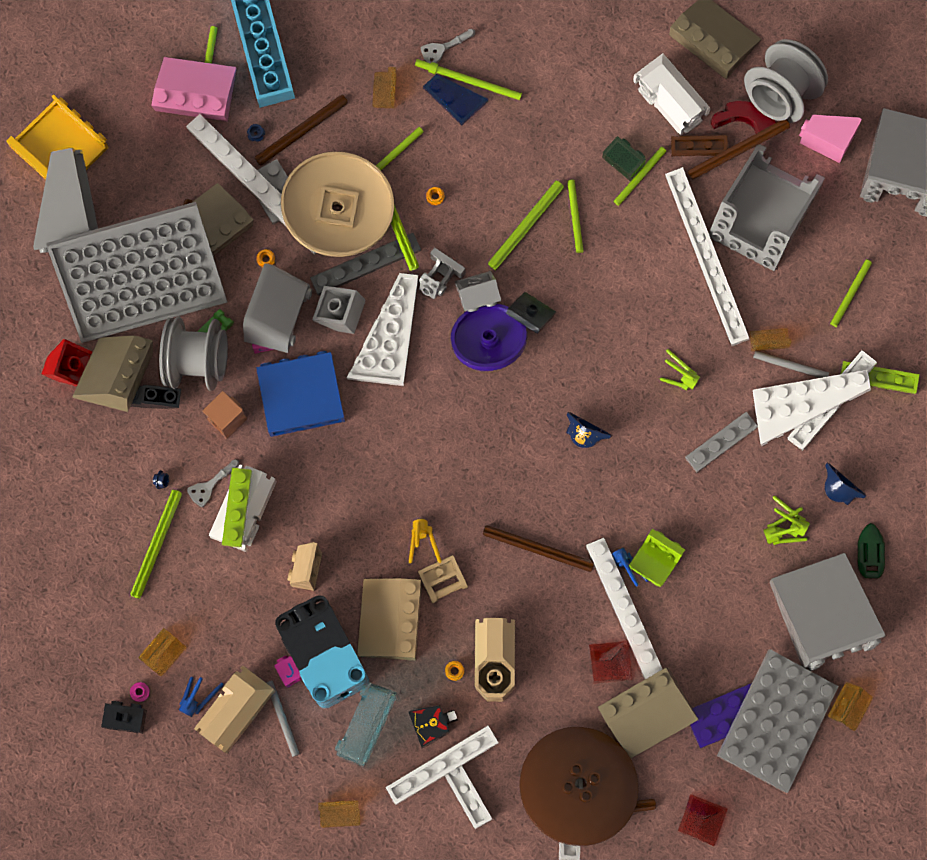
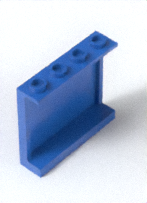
[256,351,345,437]

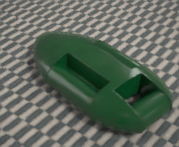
[857,523,885,579]

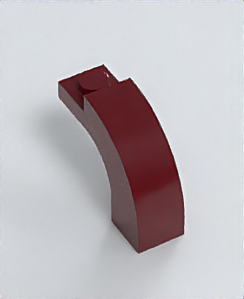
[711,101,776,134]

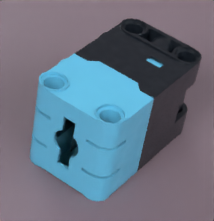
[275,595,369,708]

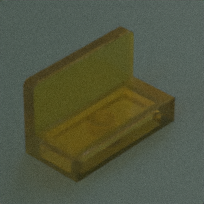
[372,67,397,108]
[749,328,791,351]
[138,628,186,676]
[828,682,872,731]
[318,800,360,828]

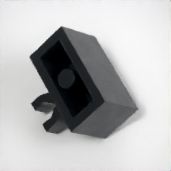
[101,701,147,734]

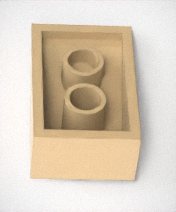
[288,542,322,591]

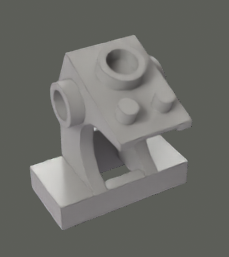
[419,247,466,299]

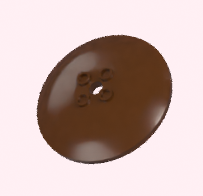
[519,727,639,846]

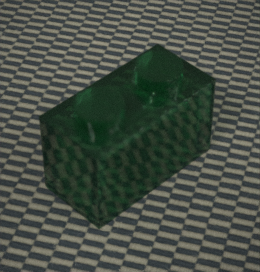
[602,136,646,181]

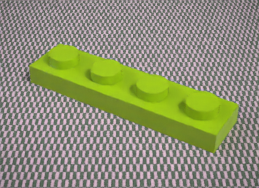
[840,361,920,394]
[222,468,252,548]

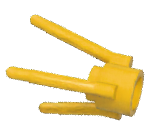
[409,519,442,564]

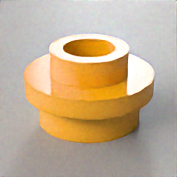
[426,187,445,205]
[256,249,275,268]
[445,661,464,681]

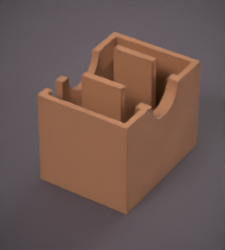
[202,391,247,439]

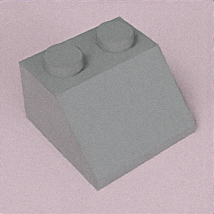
[455,271,501,312]
[312,286,366,334]

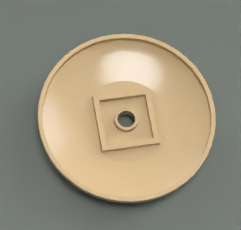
[281,152,394,257]

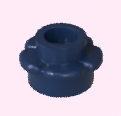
[247,124,265,142]
[153,471,169,489]

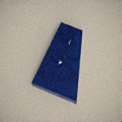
[423,74,488,126]

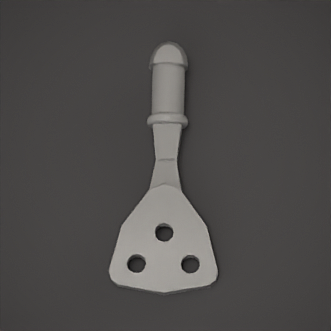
[421,29,475,63]
[187,459,239,507]

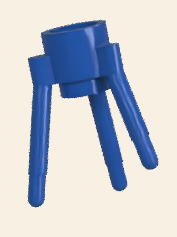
[612,548,649,587]
[178,677,224,717]

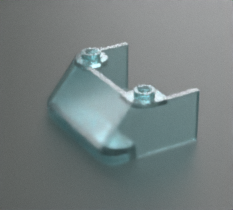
[335,682,400,771]

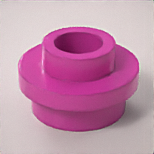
[130,682,150,702]

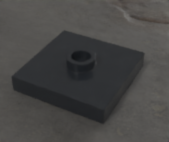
[506,292,556,334]

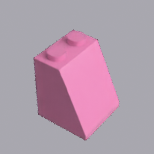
[799,115,862,163]

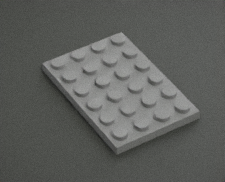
[717,649,839,793]

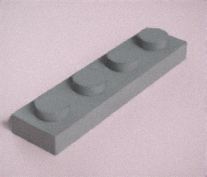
[685,412,758,473]

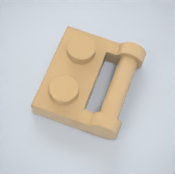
[418,555,468,603]

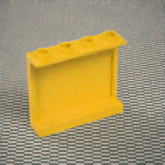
[6,94,109,180]

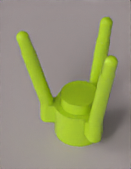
[660,349,700,390]
[773,496,810,537]
[763,507,808,545]

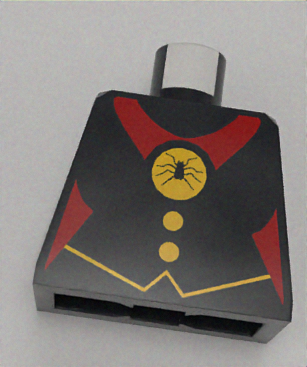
[409,705,458,749]

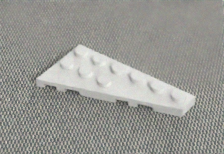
[347,273,419,386]
[753,370,871,446]

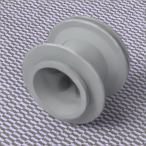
[744,39,828,123]
[159,316,228,391]

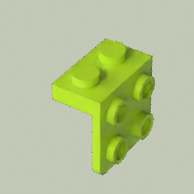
[629,529,685,587]

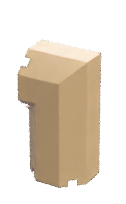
[475,618,515,702]
[194,666,275,754]

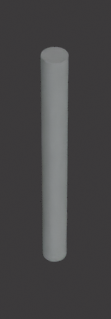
[753,351,829,378]
[267,681,300,757]

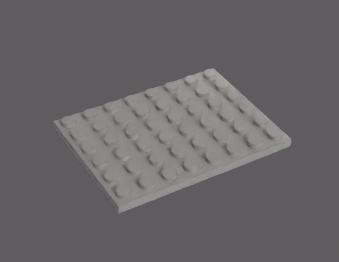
[46,202,227,343]

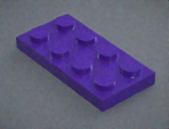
[690,683,752,749]

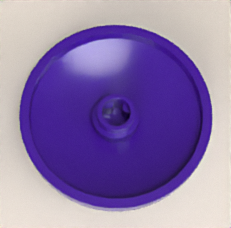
[451,304,527,371]

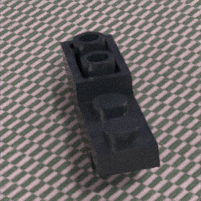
[130,385,181,409]

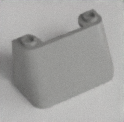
[243,263,312,353]

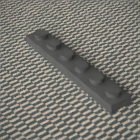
[310,233,421,296]

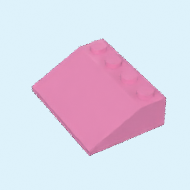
[151,57,237,121]

